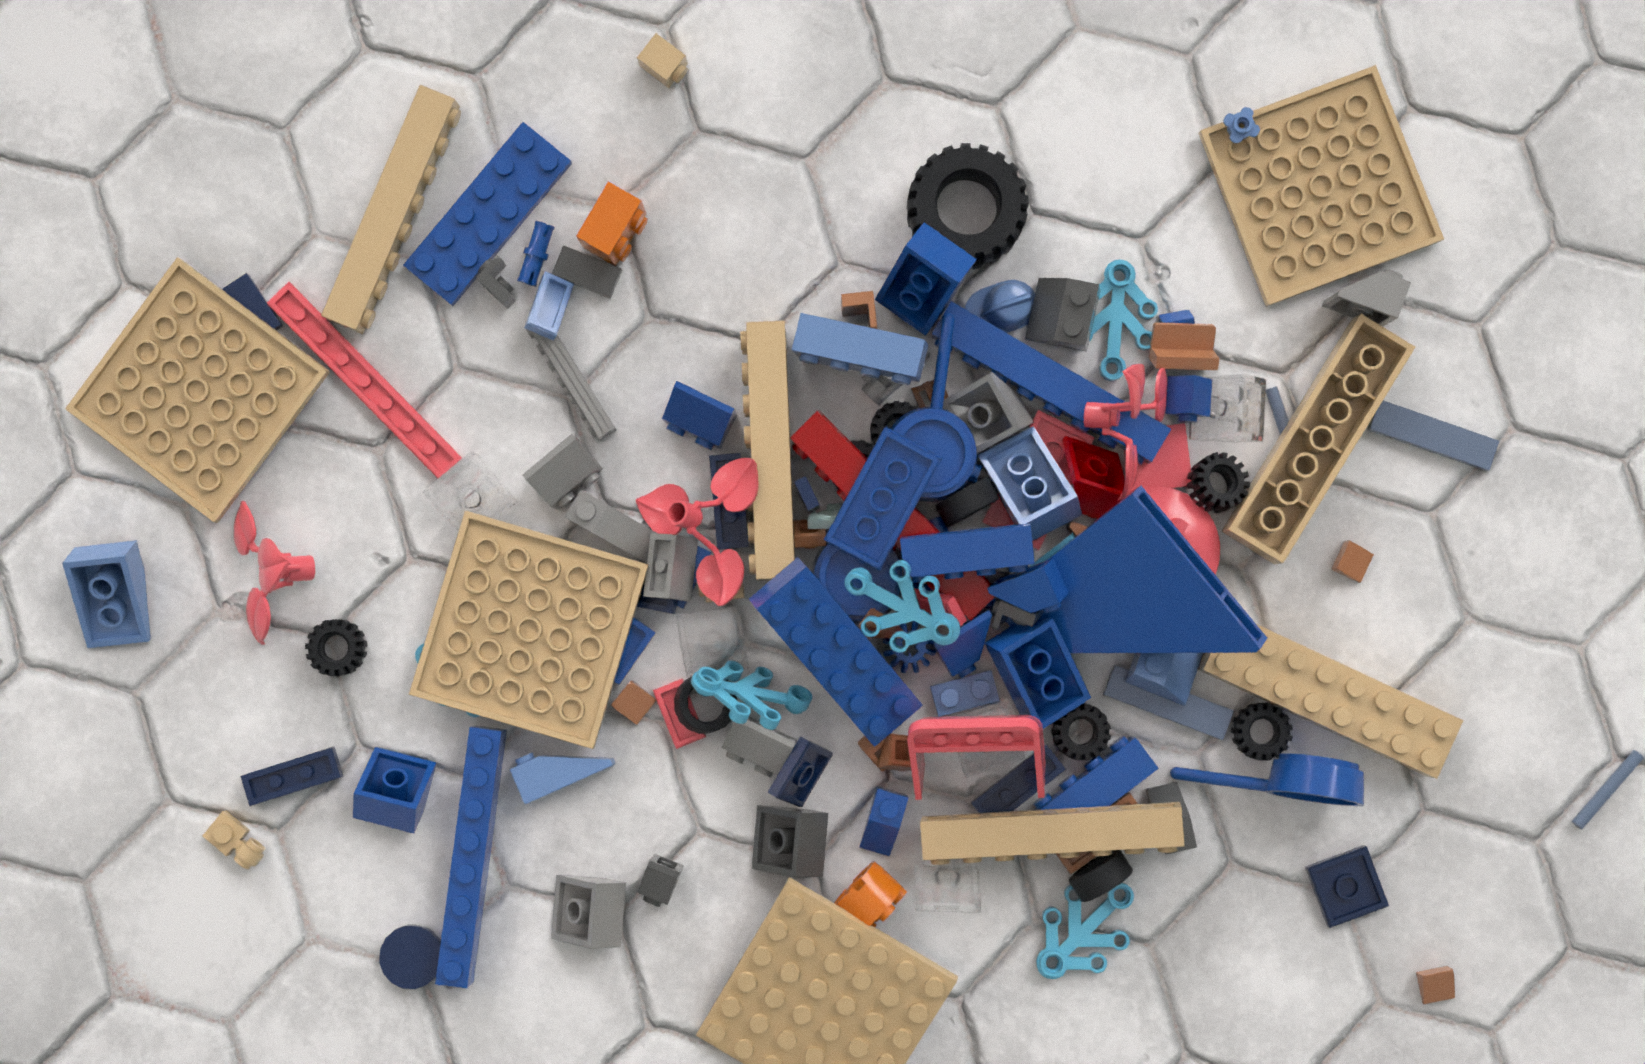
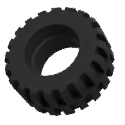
[906,143,1029,270]

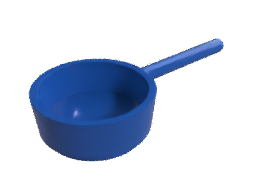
[890,312,977,502]
[811,542,996,625]
[1170,753,1364,806]

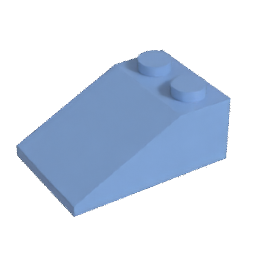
[978,426,1082,541]
[62,540,151,648]

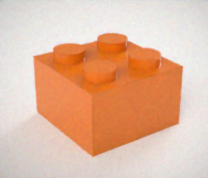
[576,181,648,266]

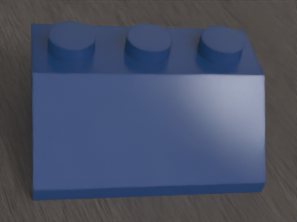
[985,617,1091,729]

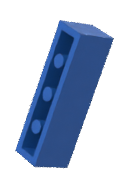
[900,523,1035,583]
[1033,736,1159,810]

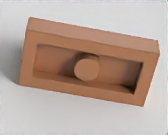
[841,291,877,329]
[1149,322,1220,370]

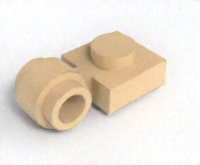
[202,810,265,870]

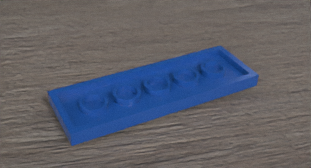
[403,122,572,306]

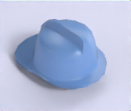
[965,280,1035,333]

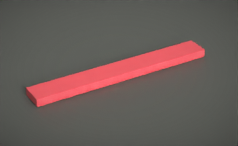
[267,282,465,482]

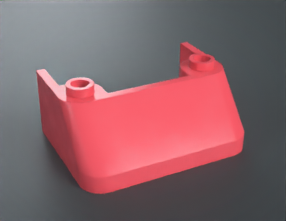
[907,715,1046,800]

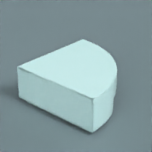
[807,503,842,529]

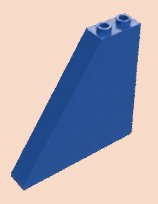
[992,485,1267,653]

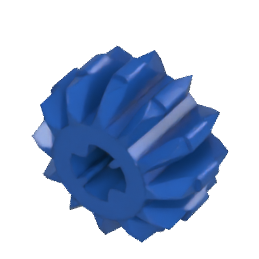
[883,621,936,673]

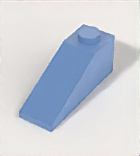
[510,752,616,804]

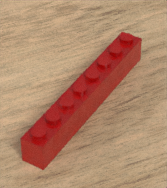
[790,410,995,621]

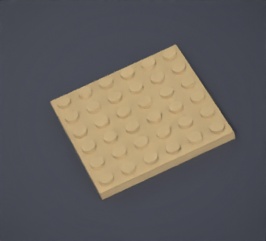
[1198,65,1444,307]
[65,257,330,523]
[409,510,648,749]
[696,877,958,1064]

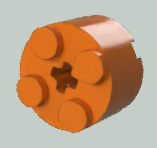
[834,861,907,927]

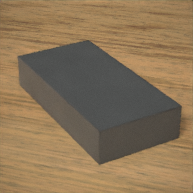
[552,245,623,299]

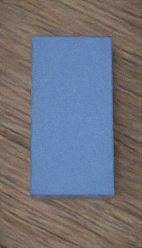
[524,271,574,340]

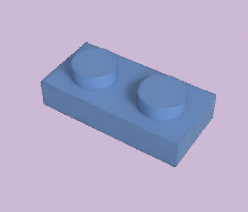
[930,670,1000,717]

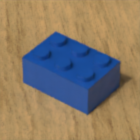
[874,223,977,336]

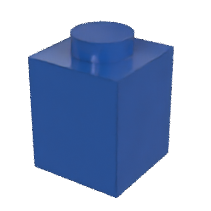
[1166,375,1212,423]

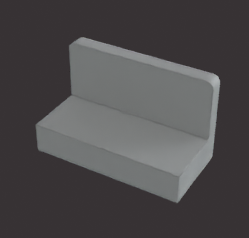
[643,533,698,602]

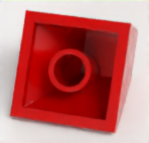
[1062,436,1129,519]

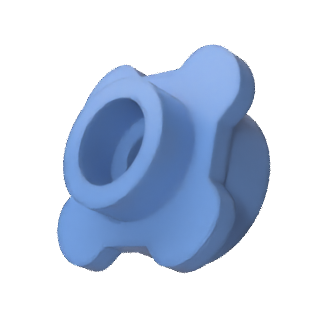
[1223,107,1260,143]

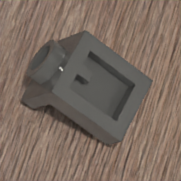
[476,256,516,309]
[991,598,1043,630]

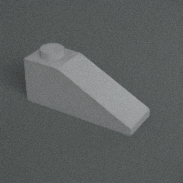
[565,490,656,563]

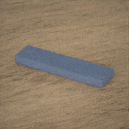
[1367,400,1499,471]
[1103,665,1234,740]

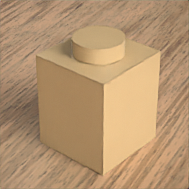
[637,33,688,88]

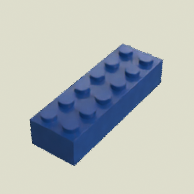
[749,557,923,747]

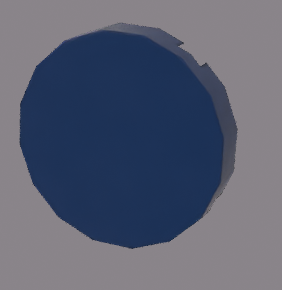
[379,924,441,989]

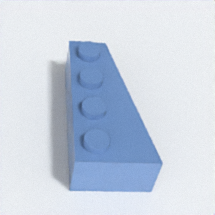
[792,313,929,385]

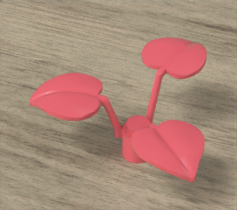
[1084,364,1167,500]
[636,458,759,606]
[234,501,315,645]

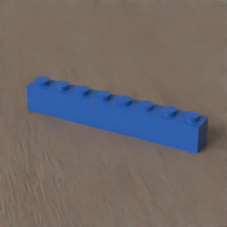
[932,301,1171,465]
[435,726,507,988]

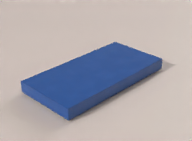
[824,427,942,571]

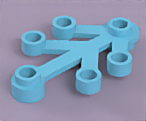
[1089,259,1158,381]
[845,560,960,653]
[691,661,813,730]
[1036,882,1134,979]

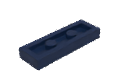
[709,453,749,550]
[971,744,1066,813]
[240,746,344,806]

